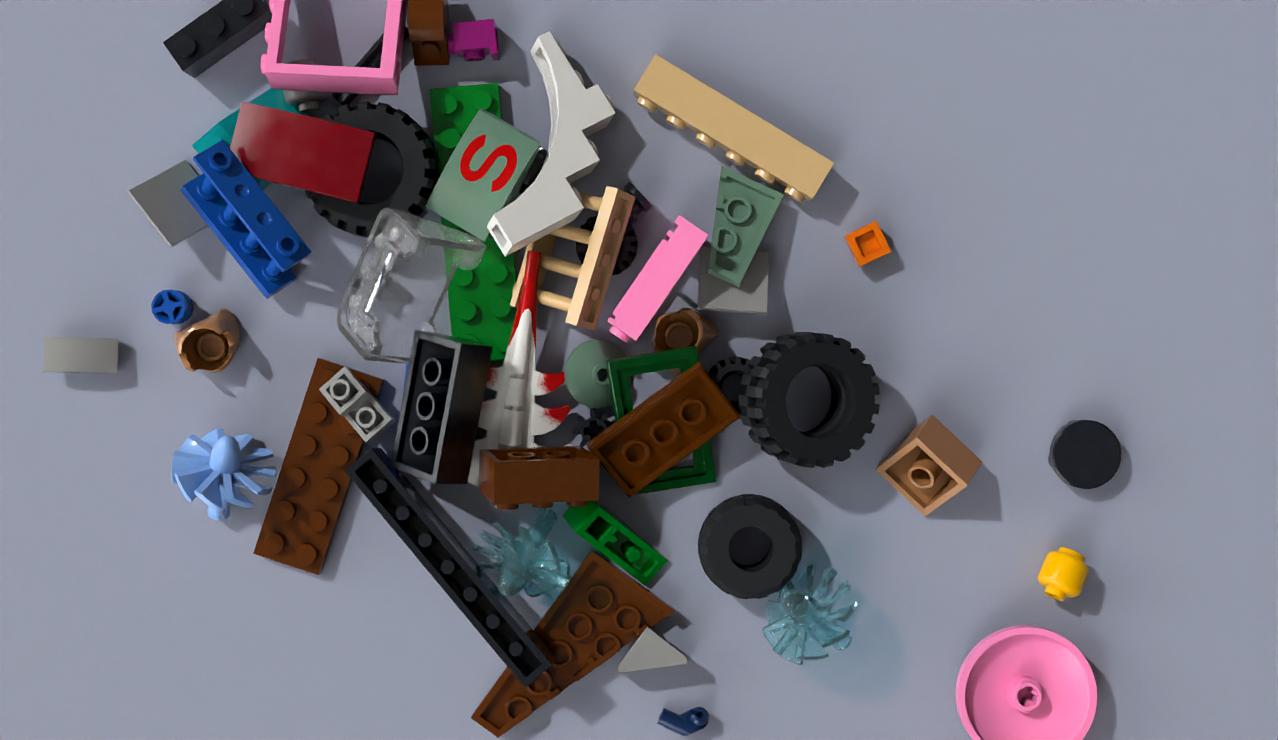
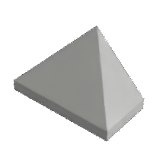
[617,627,687,673]

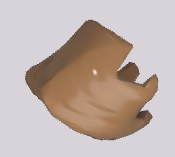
[652,307,719,376]
[174,309,241,372]

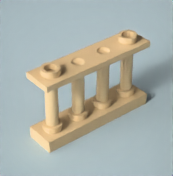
[510,182,635,331]

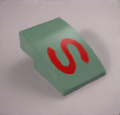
[425,108,542,242]

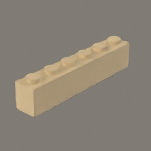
[634,54,834,203]

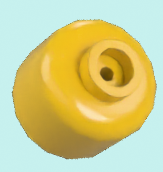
[1037,547,1090,601]

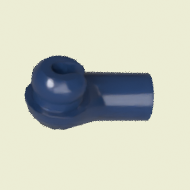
[657,707,709,736]

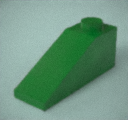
[562,501,668,586]

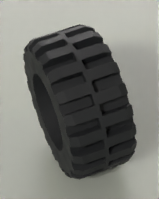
[305,101,440,239]
[739,332,880,468]

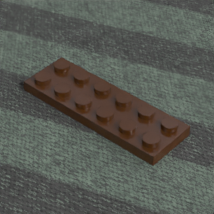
[253,358,385,575]

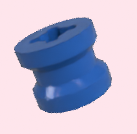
[151,290,193,324]

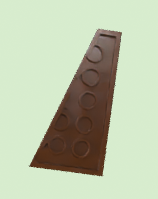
[471,549,675,738]

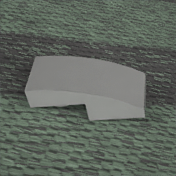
[43,337,118,374]
[319,366,396,444]

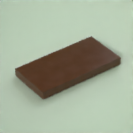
[587,361,741,498]

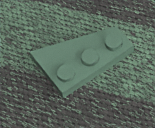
[708,166,784,287]

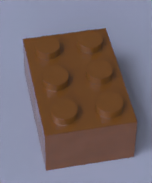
[479,446,600,510]

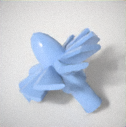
[171,429,277,521]

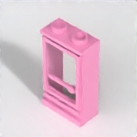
[607,215,708,343]

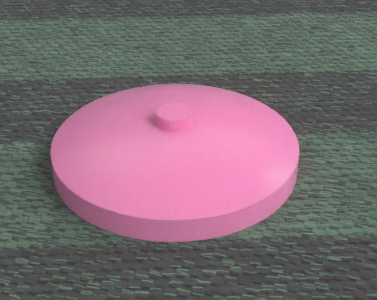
[955,625,1097,740]

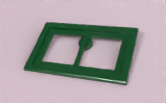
[606,346,716,495]

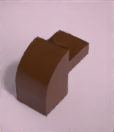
[408,0,450,66]

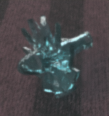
[473,508,571,599]
[763,565,857,665]

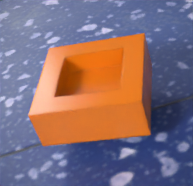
[843,221,891,267]

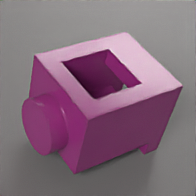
[447,19,500,62]

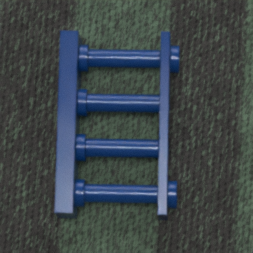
[181,140,312,299]

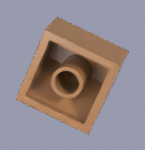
[875,415,982,516]

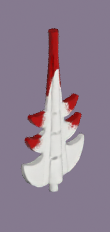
[468,250,572,507]

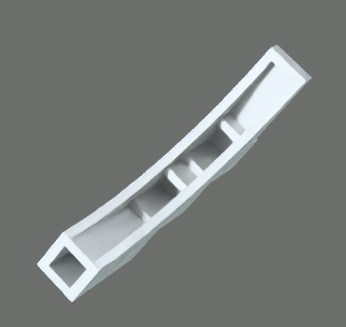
[487,31,615,257]

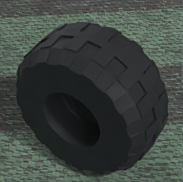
[698,494,802,599]

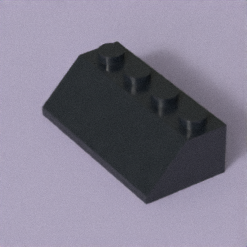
[390,330,493,484]

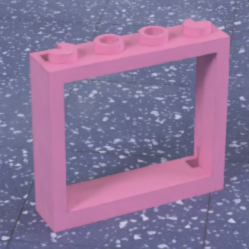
[261,0,408,95]

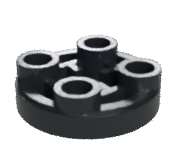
[1048,420,1121,489]

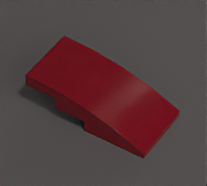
[230,101,377,204]

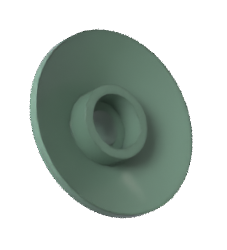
[564,339,631,408]

